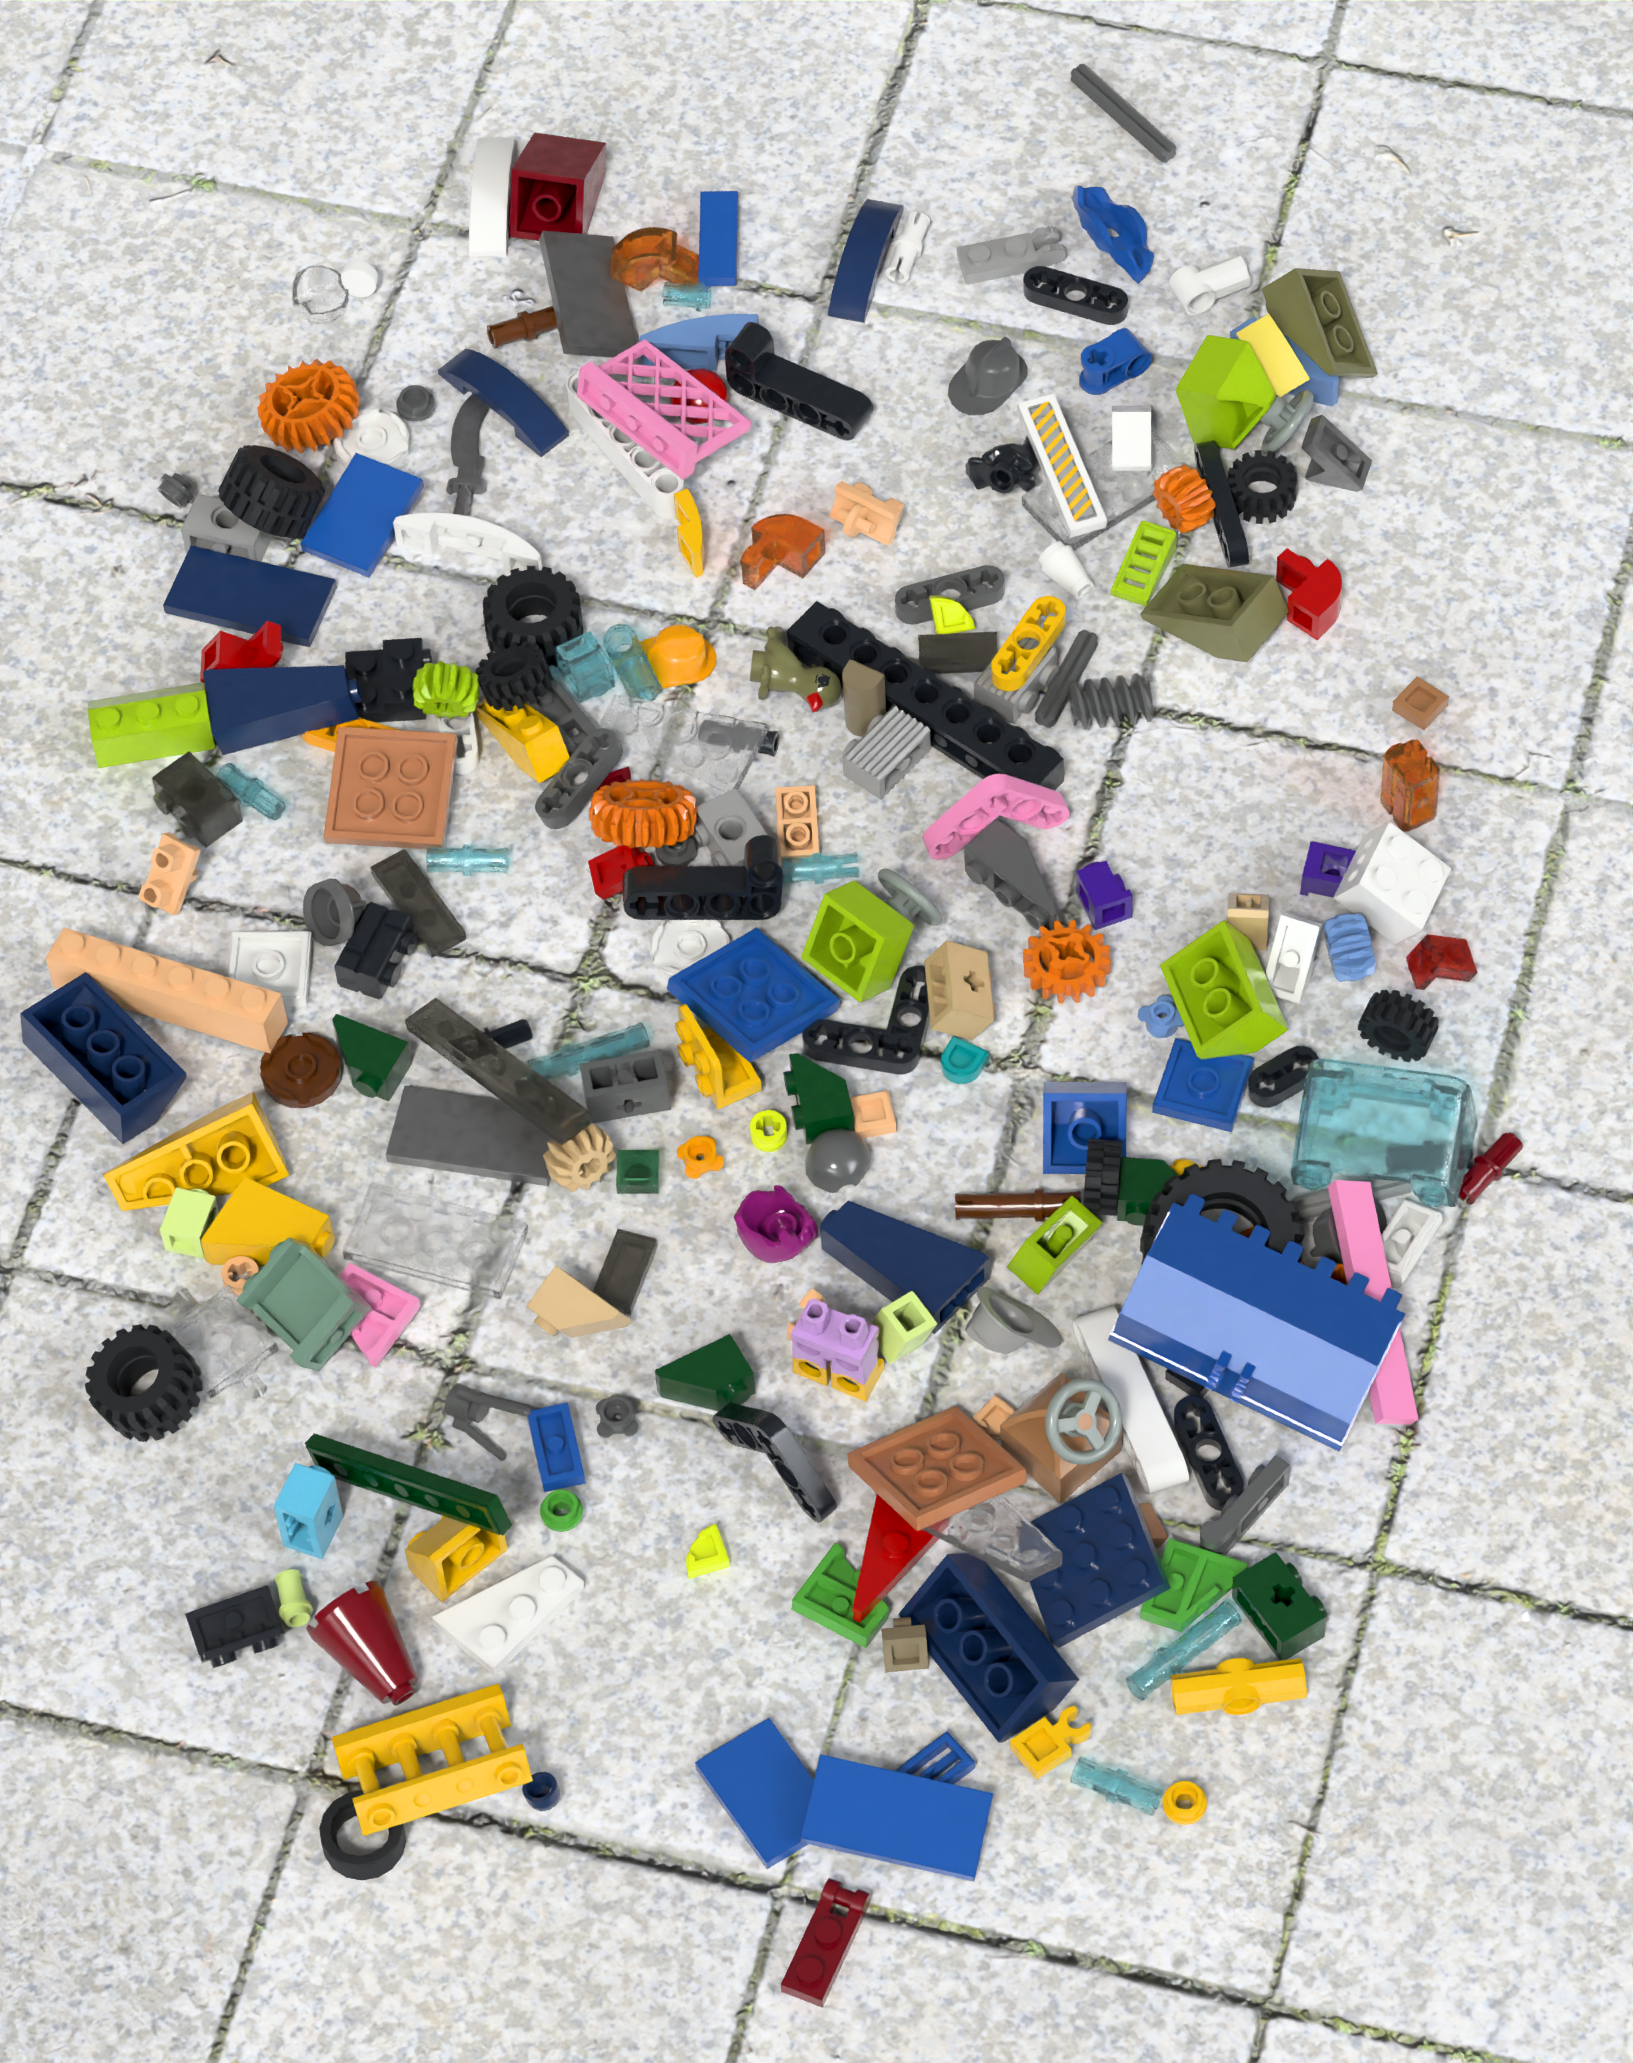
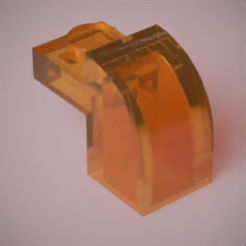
[611,227,699,292]
[740,514,826,590]

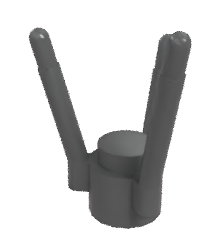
[444,1383,539,1461]

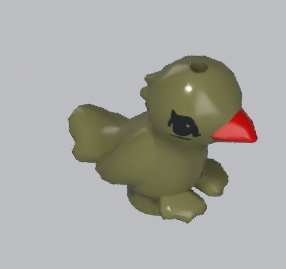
[750,626,842,713]

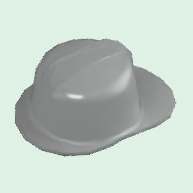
[965,1286,1062,1354]

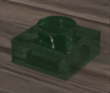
[616,1150,660,1194]

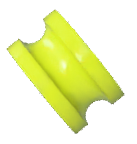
[750,1110,788,1152]

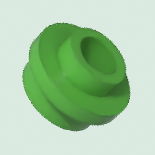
[540,1490,583,1532]

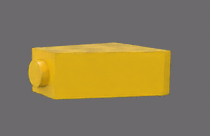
[200,1177,335,1267]

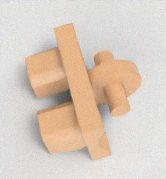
[830,481,904,546]
[138,832,201,915]

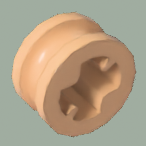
[221,1256,259,1298]

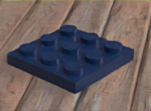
[1011,1473,1171,1648]

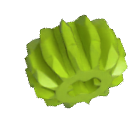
[412,661,480,720]

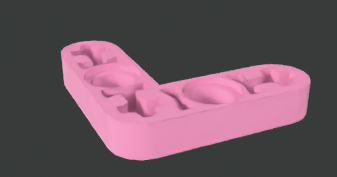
[922,774,1070,860]

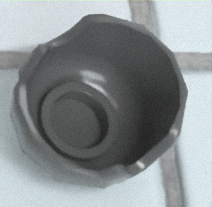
[805,1128,871,1193]

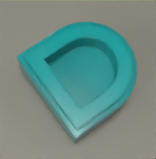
[941,1036,989,1084]

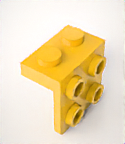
[675,1004,762,1110]

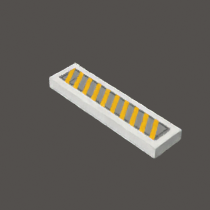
[1017,394,1107,538]

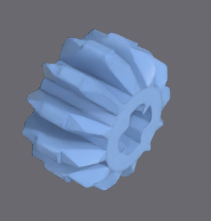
[1324,913,1376,982]

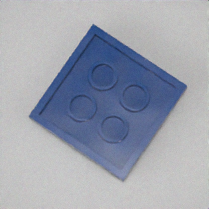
[667,927,840,1063]

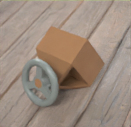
[1000,1372,1122,1504]

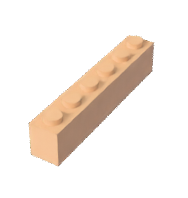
[46,928,288,1053]

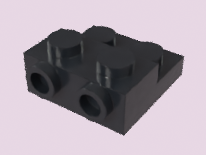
[345,638,432,723]

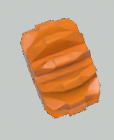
[1153,464,1216,534]

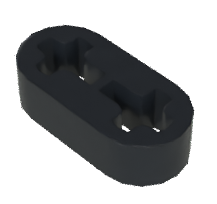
[1248,1046,1319,1108]

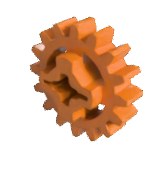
[1023,920,1111,1004]

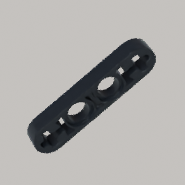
[1194,440,1249,568]

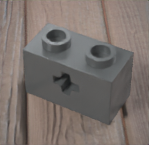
[580,1049,671,1124]

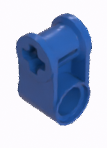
[1079,328,1153,395]

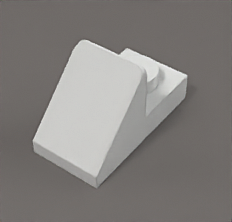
[1265,912,1323,1004]

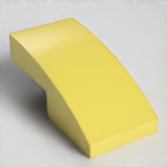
[1235,313,1310,397]

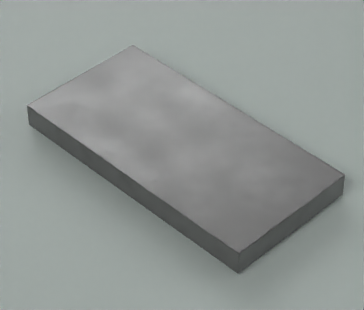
[539,231,637,357]
[386,1085,566,1186]

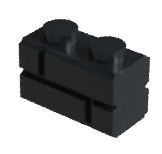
[334,902,418,1000]

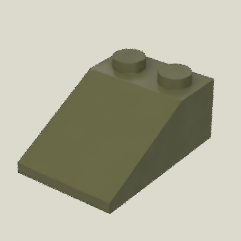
[1262,268,1378,378]
[1140,564,1289,662]

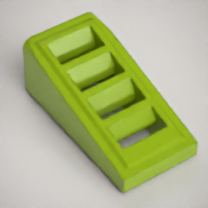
[1110,521,1177,607]

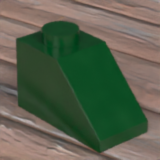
[332,1014,412,1101]
[655,1334,756,1411]

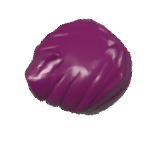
[734,1185,819,1263]

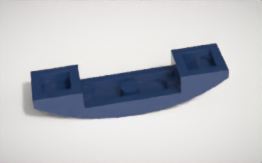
[828,199,904,323]
[438,349,569,457]

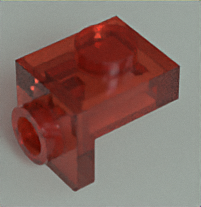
[1406,934,1478,990]

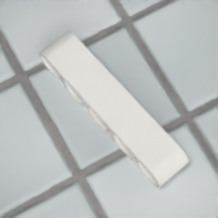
[566,370,685,518]
[1072,1306,1189,1495]

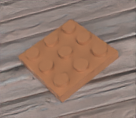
[323,727,458,850]
[847,1406,1027,1531]

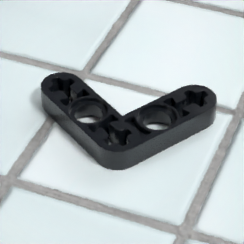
[802,966,930,1075]
[712,1403,837,1523]

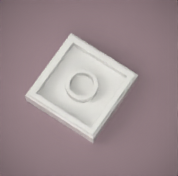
[227,931,313,1007]

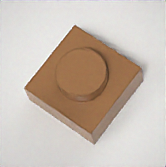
[1392,677,1449,730]

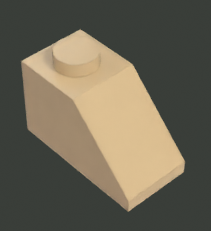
[526,1266,632,1338]

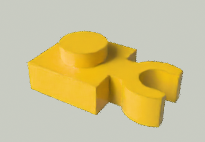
[1010,1706,1091,1780]

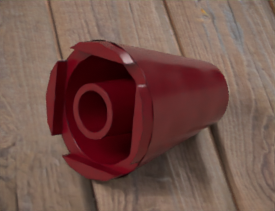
[306,1581,418,1706]

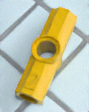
[1170,1658,1307,1715]

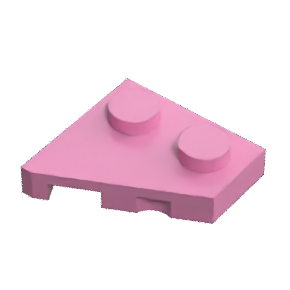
[340,1262,421,1368]

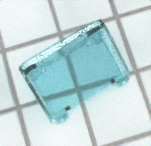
[1291,1059,1478,1207]

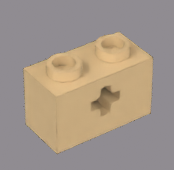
[924,940,995,1040]

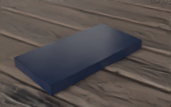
[163,545,337,647]

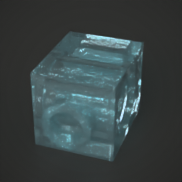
[555,631,615,703]

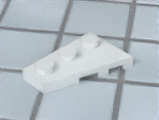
[431,1556,585,1676]

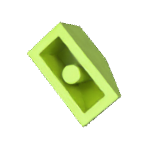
[1007,1196,1103,1295]

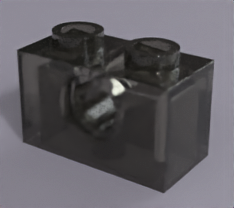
[152,751,243,848]

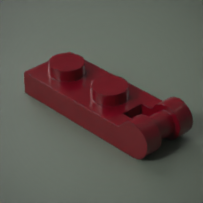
[781,1878,872,2008]

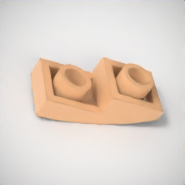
[775,785,820,859]

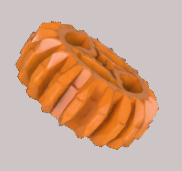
[257,358,361,454]
[589,778,698,849]

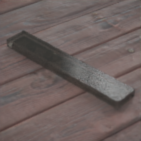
[405,997,593,1145]

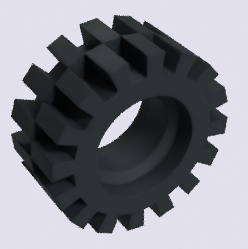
[1227,450,1297,524]
[476,641,553,711]
[1358,990,1439,1062]
[1083,1138,1122,1216]

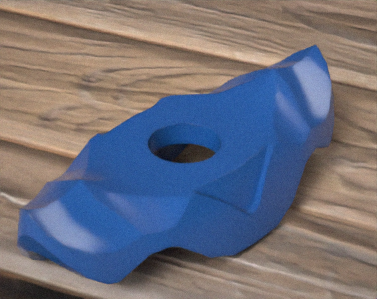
[1072,185,1154,284]

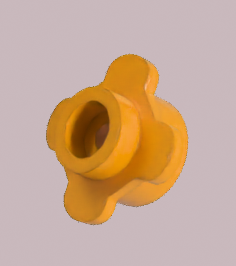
[677,1136,724,1179]

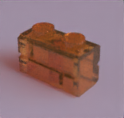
[1380,739,1440,832]

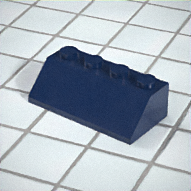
[20,972,187,1144]
[898,1552,1080,1743]

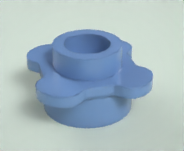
[1138,995,1184,1038]

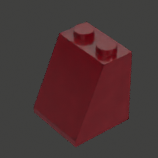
[510,132,606,241]

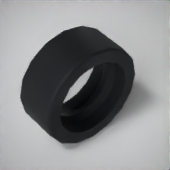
[319,1790,406,1880]

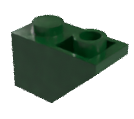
[783,1053,855,1145]
[1117,1157,1201,1226]

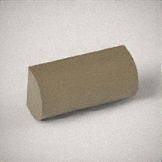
[842,660,886,737]

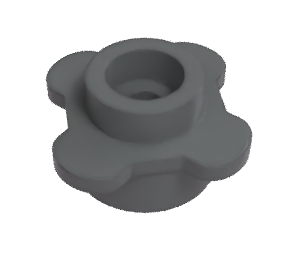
[596,1396,639,1438]

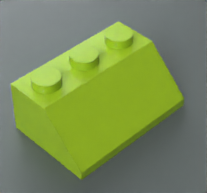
[87,682,215,768]
[1160,920,1288,1059]

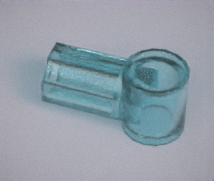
[603,624,663,705]

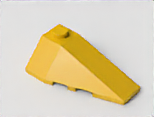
[103,1092,290,1211]

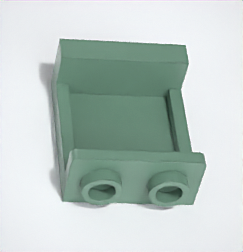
[236,1238,372,1371]

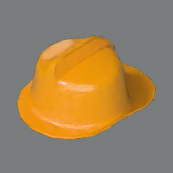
[623,624,716,690]

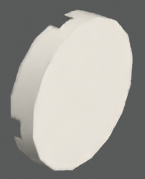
[333,408,410,469]
[649,920,730,982]

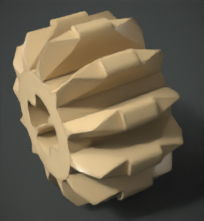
[543,1120,616,1192]

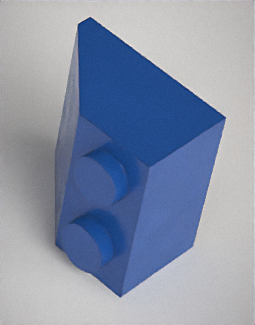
[1043,1082,1127,1174]

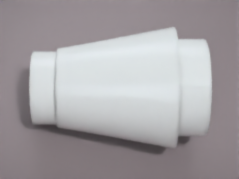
[1038,541,1094,599]

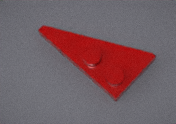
[852,1494,950,1623]

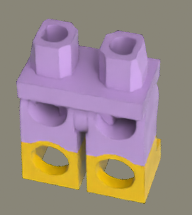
[791,1298,885,1402]

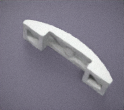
[469,138,516,257]
[393,512,542,576]

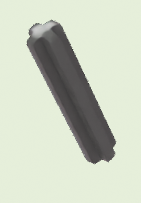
[1035,630,1098,728]

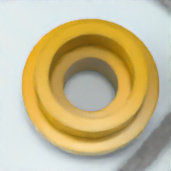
[1162,1781,1207,1825]

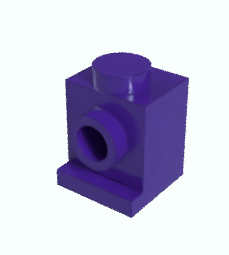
[1300,841,1356,898]
[1076,861,1133,930]

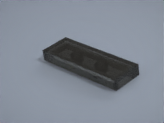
[370,849,467,958]

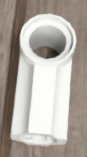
[1169,256,1251,316]

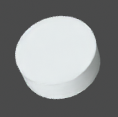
[339,260,379,297]

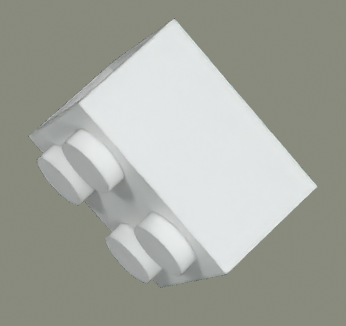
[1333,821,1452,945]

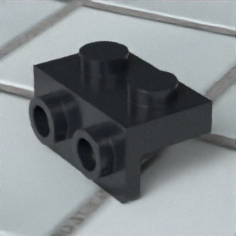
[185,1585,285,1668]

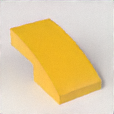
[674,488,704,577]

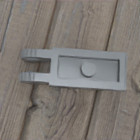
[957,226,1067,285]

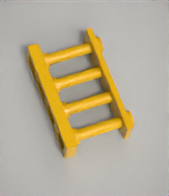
[331,1683,533,1836]

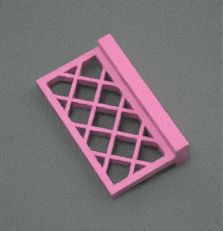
[577,339,751,480]

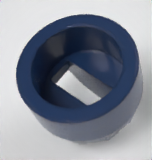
[522,1772,560,1812]

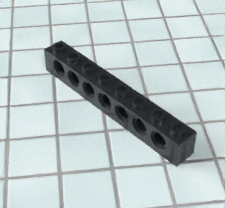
[787,601,1064,790]

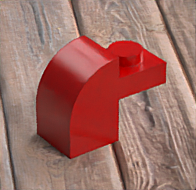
[1276,548,1342,640]
[200,621,284,683]

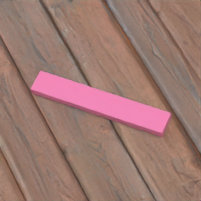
[1328,1180,1419,1425]

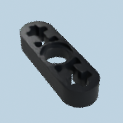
[1023,266,1128,325]
[1174,1396,1243,1511]

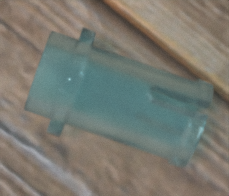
[662,282,712,312]

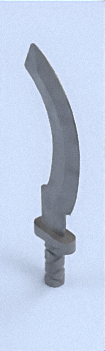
[446,394,490,516]

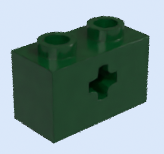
[1232,1552,1327,1661]

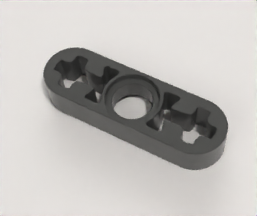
[895,565,1005,625]
[535,728,623,829]

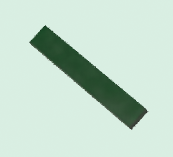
[305,1433,512,1536]

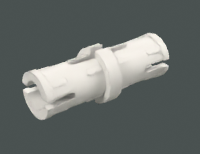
[885,211,930,283]

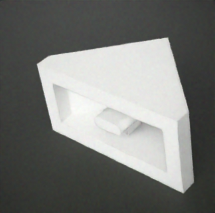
[1112,405,1151,471]

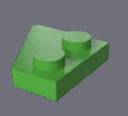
[1140,1538,1248,1632]
[791,1543,889,1648]

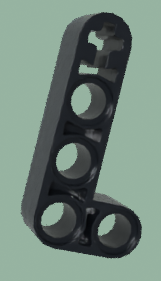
[725,322,874,441]
[622,835,783,920]

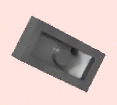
[1301,415,1372,492]

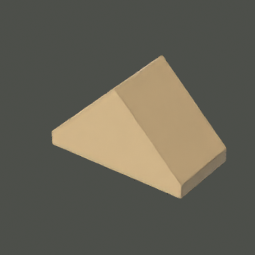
[1227,893,1269,950]

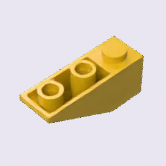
[474,698,570,784]

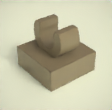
[881,1617,929,1673]

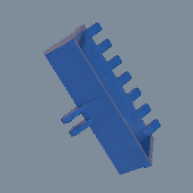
[1108,1194,1405,1452]

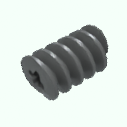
[1068,673,1153,730]

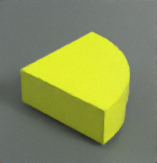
[929,595,975,637]
[686,1524,730,1579]

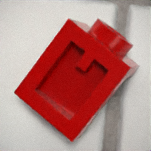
[588,845,655,900]

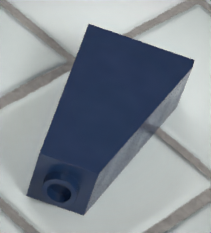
[203,665,362,755]
[820,1201,990,1334]

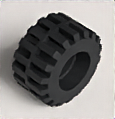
[218,445,325,538]
[483,566,583,667]
[85,1324,203,1442]

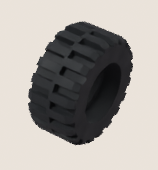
[1140,1159,1305,1265]

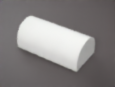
[1381,1199,1443,1289]

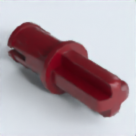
[1453,1132,1523,1205]

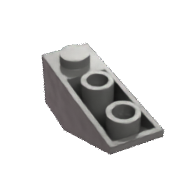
[964,818,1057,931]

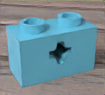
[274,1463,344,1560]

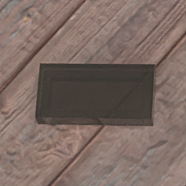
[918,631,998,674]
[593,1229,658,1316]

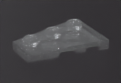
[922,1494,1062,1583]

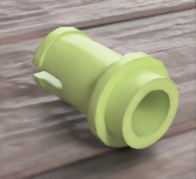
[274,1569,313,1627]

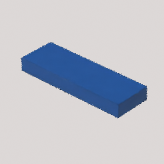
[698,191,738,286]

